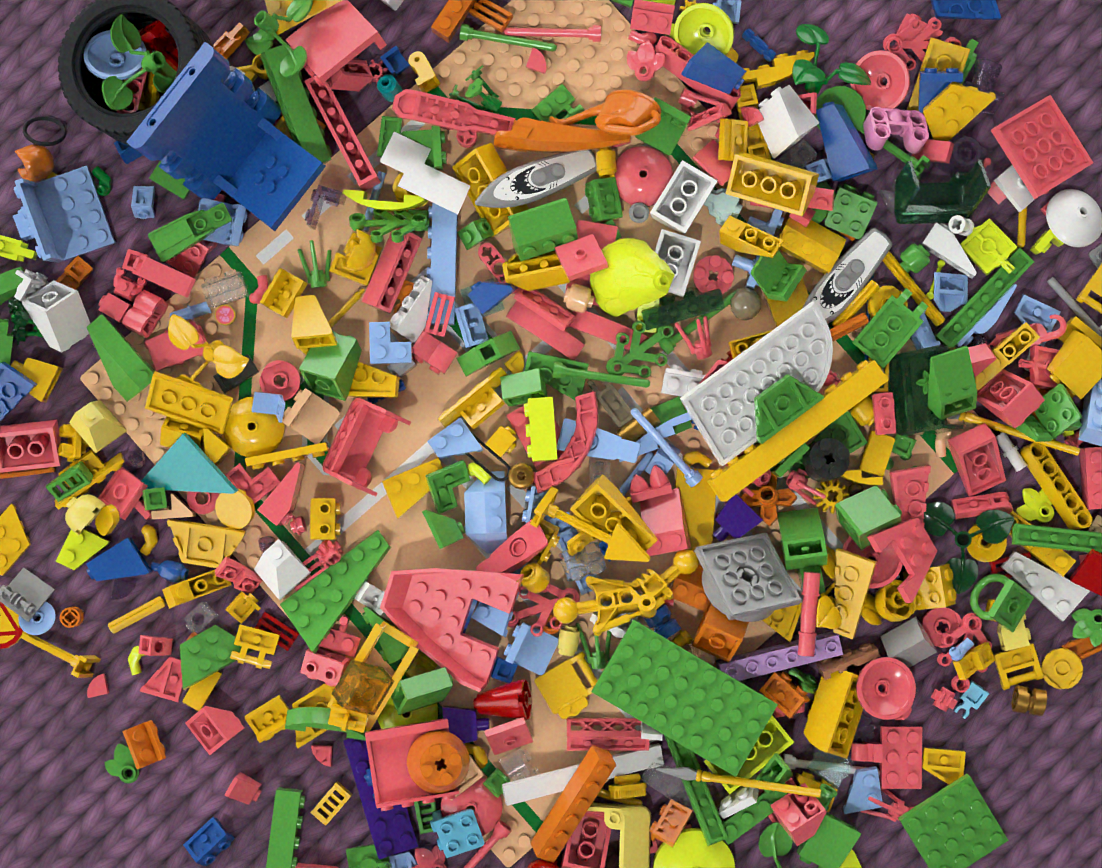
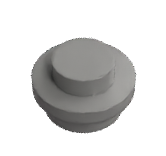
[629,203,649,223]

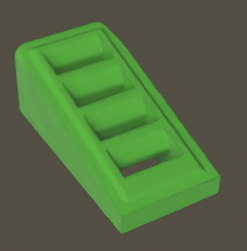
[1016,414,1052,442]
[46,461,93,502]
[414,798,437,834]

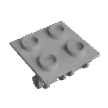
[0,567,55,622]

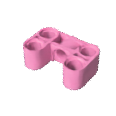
[863,107,929,154]

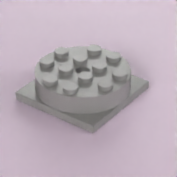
[694,532,802,622]

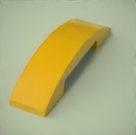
[736,84,771,160]

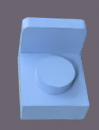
[131,186,155,219]

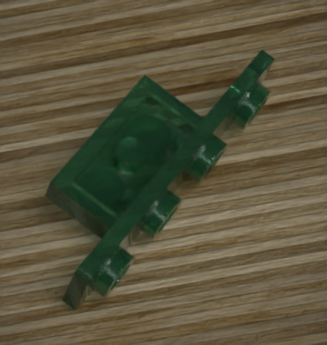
[641,287,725,330]

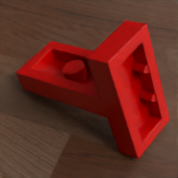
[139,20,178,71]

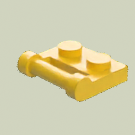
[993,643,1043,690]

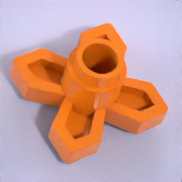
[740,471,797,527]

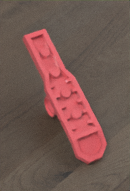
[392,89,516,136]

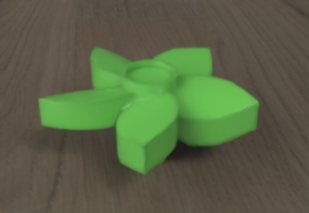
[915,370,929,395]

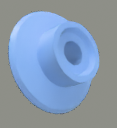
[18,602,55,635]

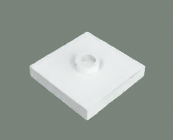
[993,165,1034,212]

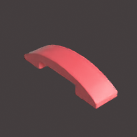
[506,301,585,360]
[569,310,649,351]

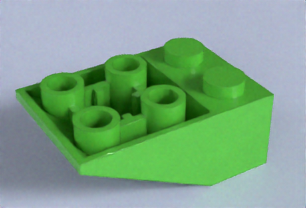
[928,346,977,420]
[778,507,828,570]

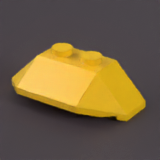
[502,250,570,291]

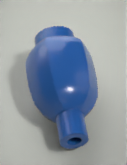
[150,560,189,583]

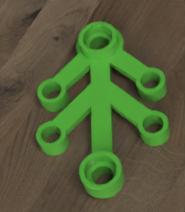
[349,209,430,243]
[606,320,674,378]

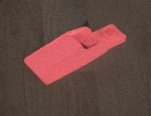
[476,519,548,573]

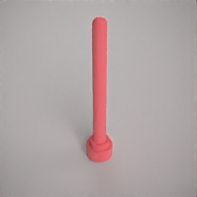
[504,25,601,42]
[463,820,512,868]

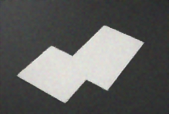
[380,132,470,214]

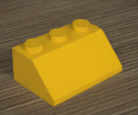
[778,217,847,274]

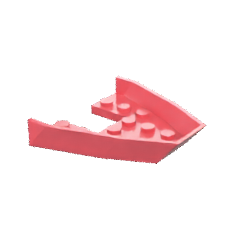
[380,568,524,692]

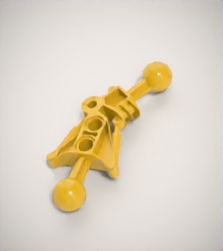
[553,549,699,636]

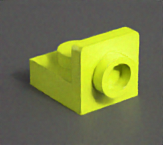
[1030,229,1064,255]

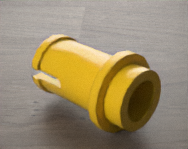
[671,629,693,647]

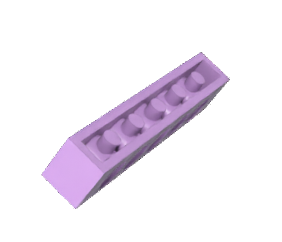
[716,631,843,681]

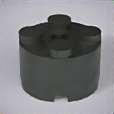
[802,438,850,482]

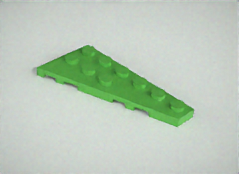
[280,530,391,654]

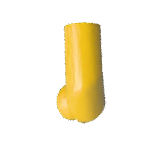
[682,451,713,468]
[139,524,158,556]

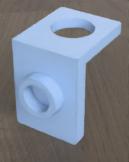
[251,392,285,423]
[645,441,681,475]

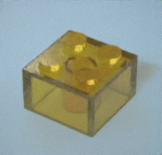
[332,660,394,715]

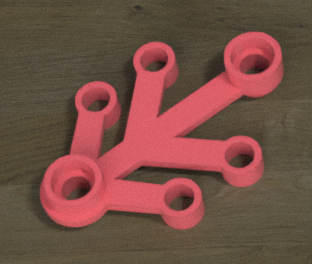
[883,17,962,71]
[508,583,580,637]
[937,613,992,693]

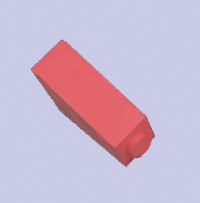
[132,255,196,298]

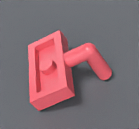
[319,616,361,658]

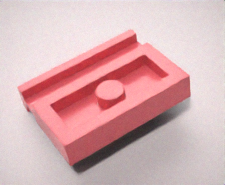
[630,0,675,35]

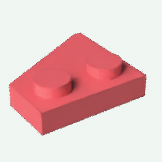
[140,657,183,702]

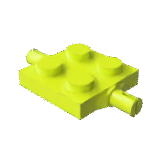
[960,218,1017,276]

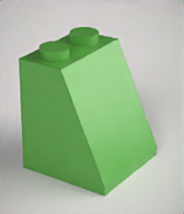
[299,331,362,401]
[835,485,902,551]
[796,813,861,868]

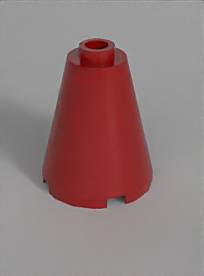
[473,679,532,720]

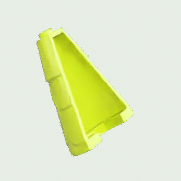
[590,238,675,317]

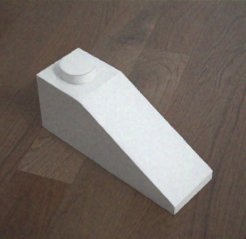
[922,223,977,279]

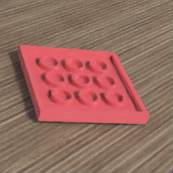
[991,95,1094,200]

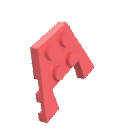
[867,517,937,603]

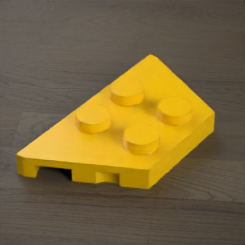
[923,82,996,141]
[0,504,31,576]
[167,518,246,568]
[292,683,338,749]

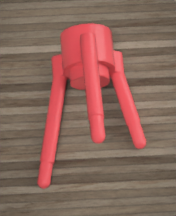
[678,88,728,126]
[675,316,712,359]
[786,468,834,505]
[860,788,909,822]

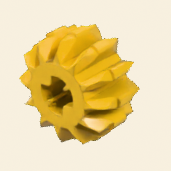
[813,480,849,514]

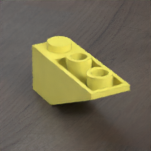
[997,614,1031,651]

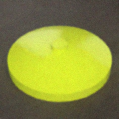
[652,828,735,868]

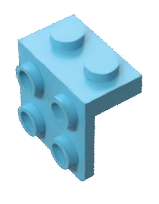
[430,808,484,858]

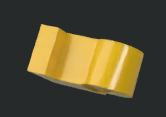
[408,51,441,93]

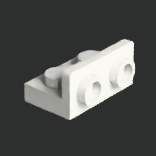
[14,269,50,301]
[661,365,706,397]

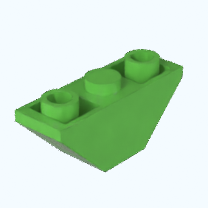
[456,331,520,377]

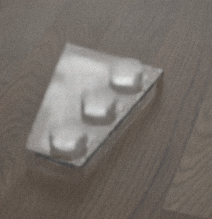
[641,762,713,811]

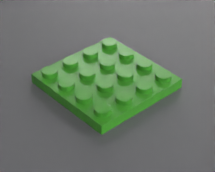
[898,774,1009,868]

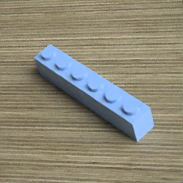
[427,202,458,325]

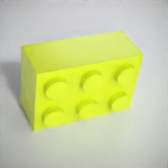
[524,397,557,462]

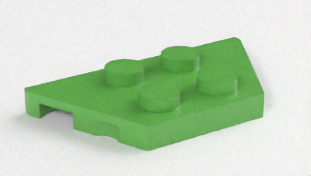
[754,374,825,444]
[179,625,253,690]

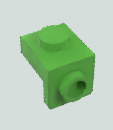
[457,218,494,250]

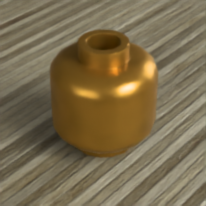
[508,463,535,490]

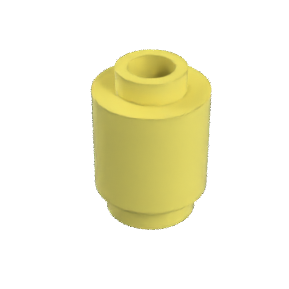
[557,625,580,656]

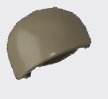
[730,287,761,320]

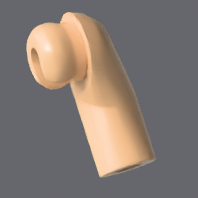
[935,427,952,457]

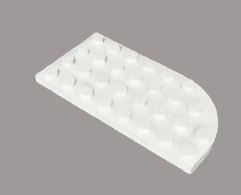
[680,302,833,466]

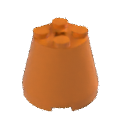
[407,730,470,793]

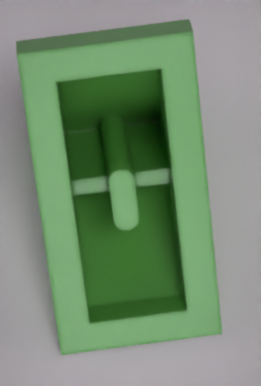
[755,753,793,795]

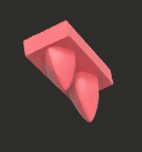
[629,465,673,503]

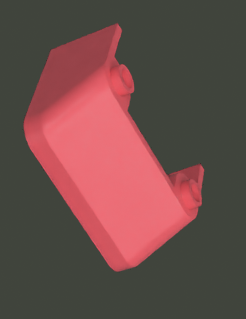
[323,398,411,497]

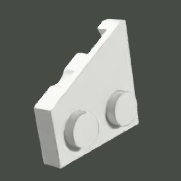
[719,774,759,819]

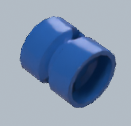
[644,604,681,639]

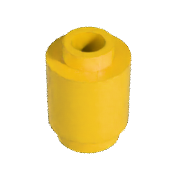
[595,147,617,179]

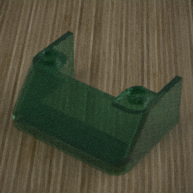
[894,160,991,224]
[889,346,964,436]

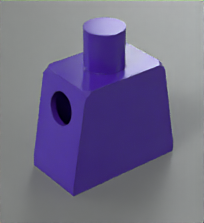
[712,494,763,542]
[442,706,490,743]

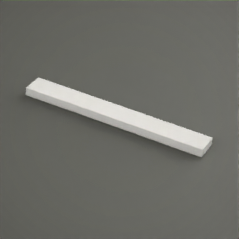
[502,743,664,806]

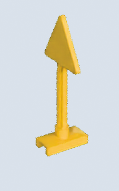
[530,486,651,562]

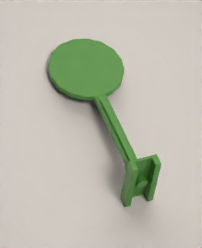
[815,86,930,182]

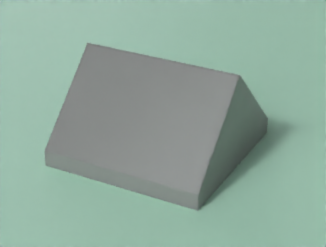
[880,616,937,668]

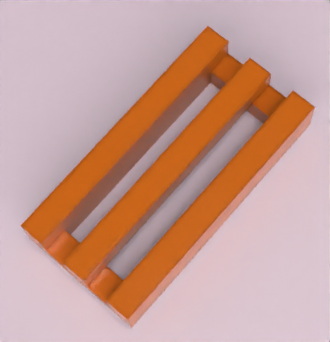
[469,0,514,33]

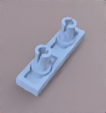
[732,209,784,289]

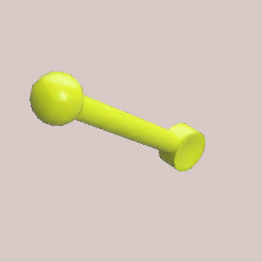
[926,259,945,300]

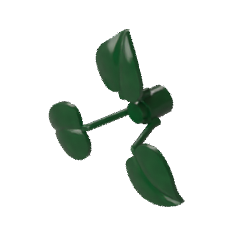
[923,502,1014,594]

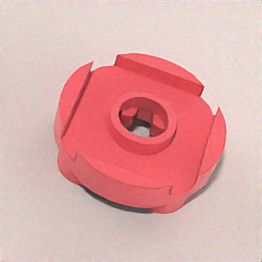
[693,255,734,297]
[259,360,301,401]
[921,607,962,648]

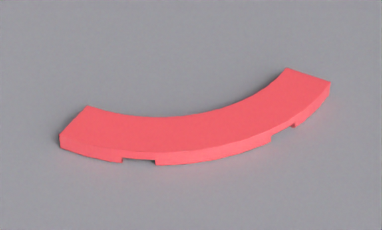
[534,391,598,494]

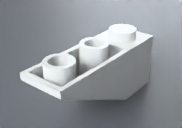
[390,275,432,343]

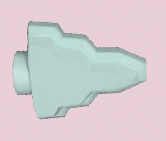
[704,188,743,226]

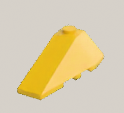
[570,474,658,551]

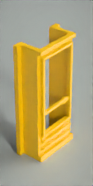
[327,621,419,731]

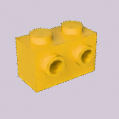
[310,498,341,540]

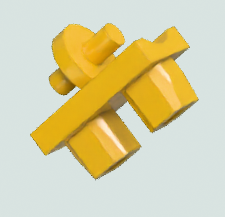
[58,424,90,462]
[328,703,369,733]

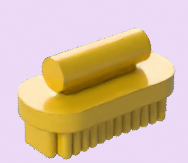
[608,773,647,799]

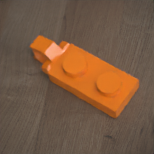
[213,22,250,59]

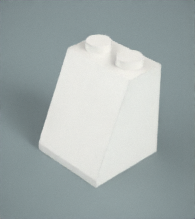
[758,85,819,159]
[21,280,91,352]

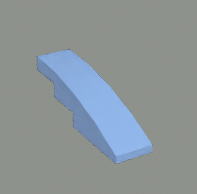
[619,412,692,462]

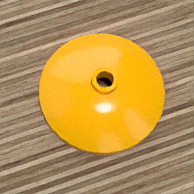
[224,397,285,457]

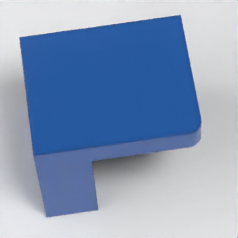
[380,46,410,78]

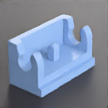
[454,303,489,348]
[911,310,941,355]

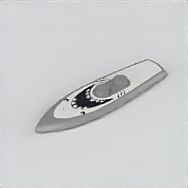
[475,150,596,208]
[803,228,893,324]

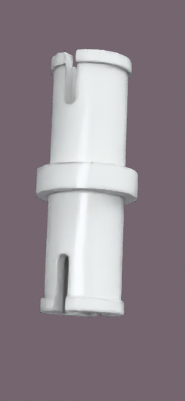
[996,432,1027,472]

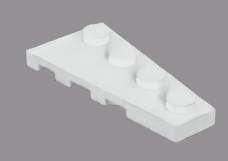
[1001,552,1089,621]

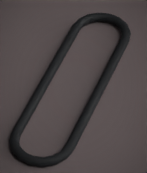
[465,433,511,482]

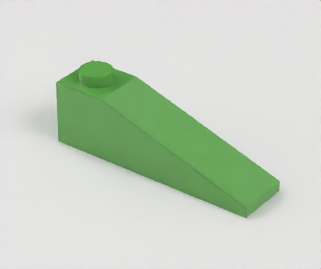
[86,314,155,402]

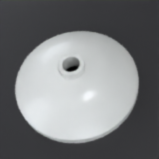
[1046,189,1102,247]

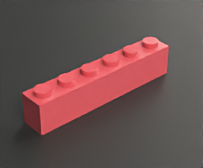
[304,76,381,191]

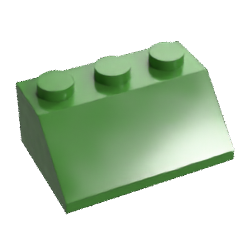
[508,197,578,261]

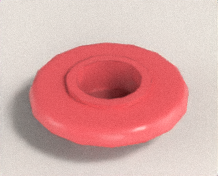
[187,491,219,514]

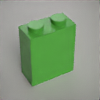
[391,667,453,715]

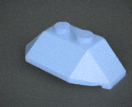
[464,471,507,553]

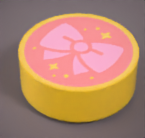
[215,305,236,326]

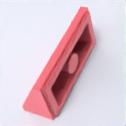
[687,102,732,131]

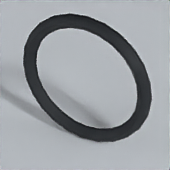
[23,116,67,146]

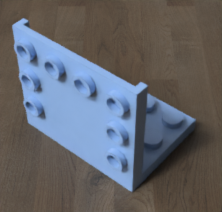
[14,166,116,263]

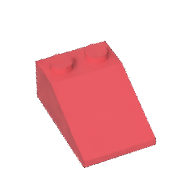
[977,369,1045,429]
[948,423,1006,497]
[258,462,305,526]
[640,488,692,556]
[560,811,611,868]

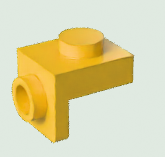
[225,591,261,624]

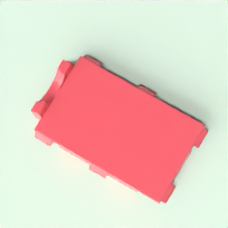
[144,321,207,371]

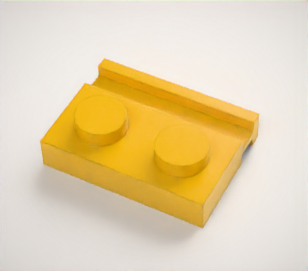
[718,119,748,162]

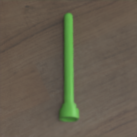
[459,24,557,52]
[658,290,736,355]
[552,362,650,388]

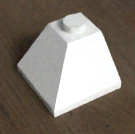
[254,539,311,600]

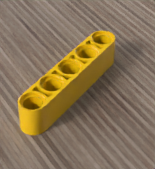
[1020,442,1092,530]

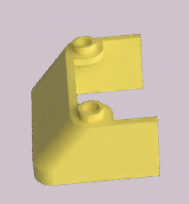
[587,802,651,868]

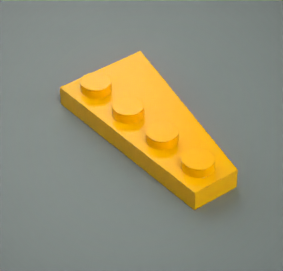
[833,548,877,639]

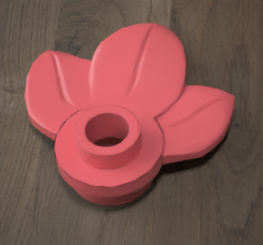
[627,40,665,82]
[413,845,447,868]

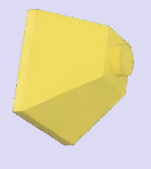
[69,400,127,453]

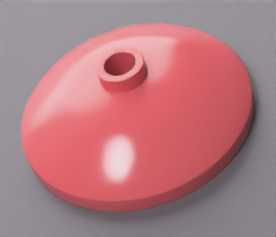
[851,50,910,111]
[615,146,673,207]
[842,536,903,589]
[856,657,916,720]
[441,778,502,836]

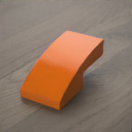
[56,255,93,290]

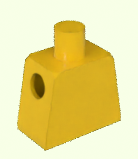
[11,358,63,403]

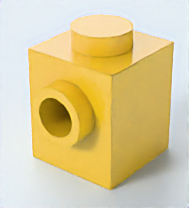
[485,426,517,458]

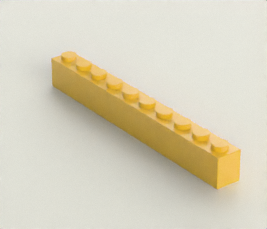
[707,360,888,501]

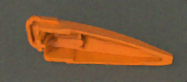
[494,118,631,153]

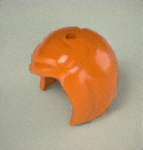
[15,144,54,182]

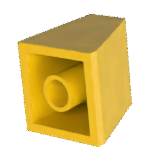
[1047,330,1102,399]

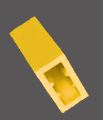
[291,295,337,349]

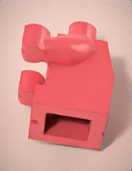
[113,267,147,303]

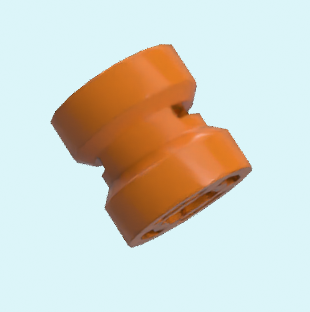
[60,606,85,628]

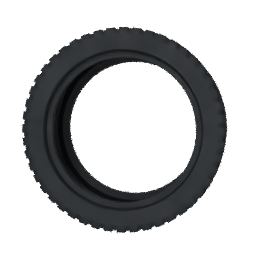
[58,0,214,146]

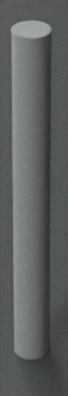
[1047,277,1102,337]

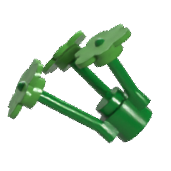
[449,65,502,113]

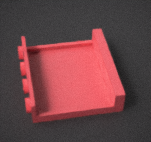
[285,0,387,91]
[365,718,459,811]

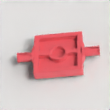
[1018,345,1065,390]

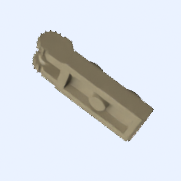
[587,372,634,429]

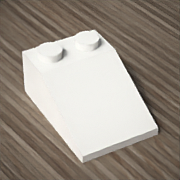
[655,229,701,297]

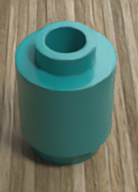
[377,75,402,102]

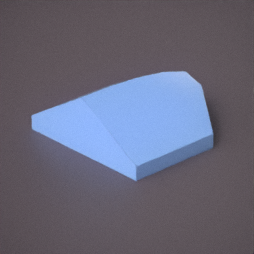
[934,272,968,312]

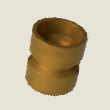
[1011,685,1047,716]

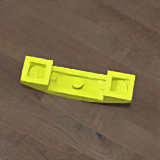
[343,189,428,211]

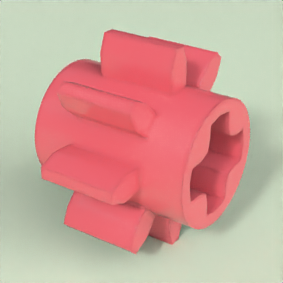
[368,60,388,85]
[316,540,343,565]
[931,687,958,712]

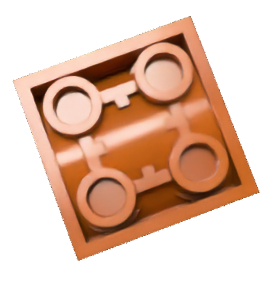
[691,602,749,662]

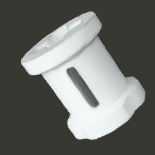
[948,215,974,236]

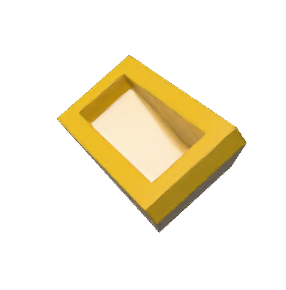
[203,429,232,466]

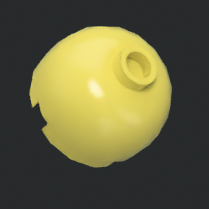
[65,494,106,535]

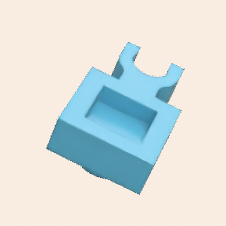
[954,680,989,719]

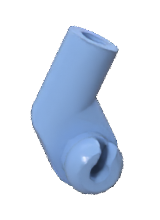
[949,637,974,661]

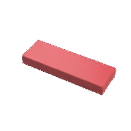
[514,288,576,332]

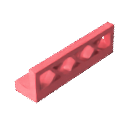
[567,718,650,751]

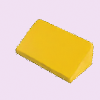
[859,431,895,477]

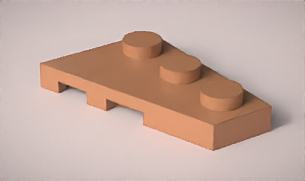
[815,643,880,680]

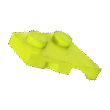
[56,529,110,570]

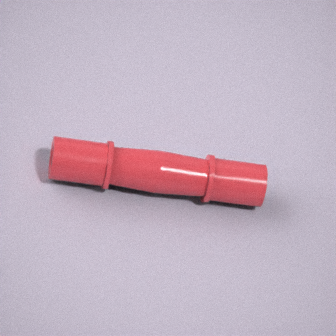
[798,572,821,656]

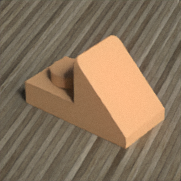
[151,493,196,519]

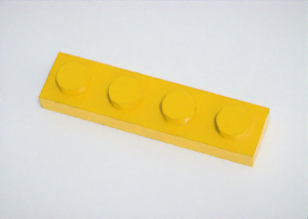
[245,442,329,470]

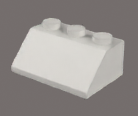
[650,160,718,234]

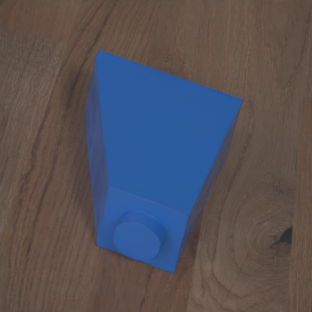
[681,42,746,94]
[86,537,153,581]

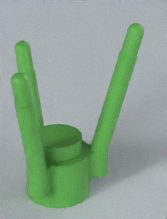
[298,240,331,288]
[576,623,611,669]

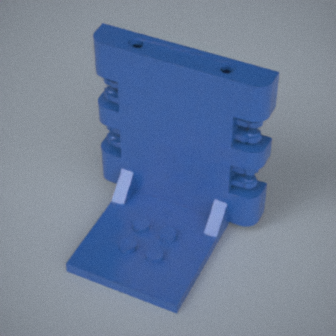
[127,42,326,231]

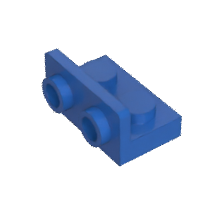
[183,817,235,866]

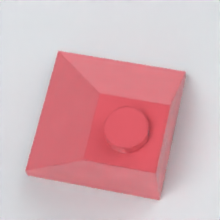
[185,706,244,755]

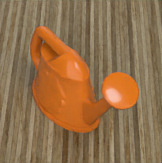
[549,90,661,136]

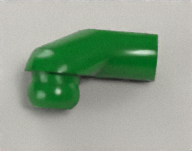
[91,166,112,196]

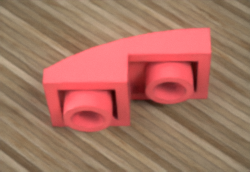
[215,557,262,594]

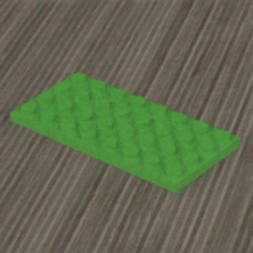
[591,619,778,777]

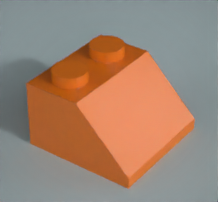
[669,565,710,612]

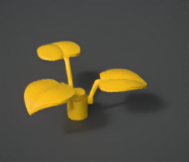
[168,314,249,387]
[816,547,883,629]

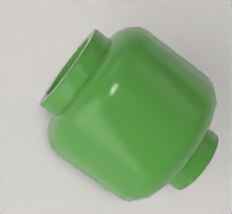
[900,243,931,273]

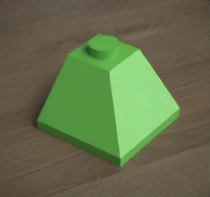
[422,510,466,549]

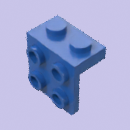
[918,68,963,113]

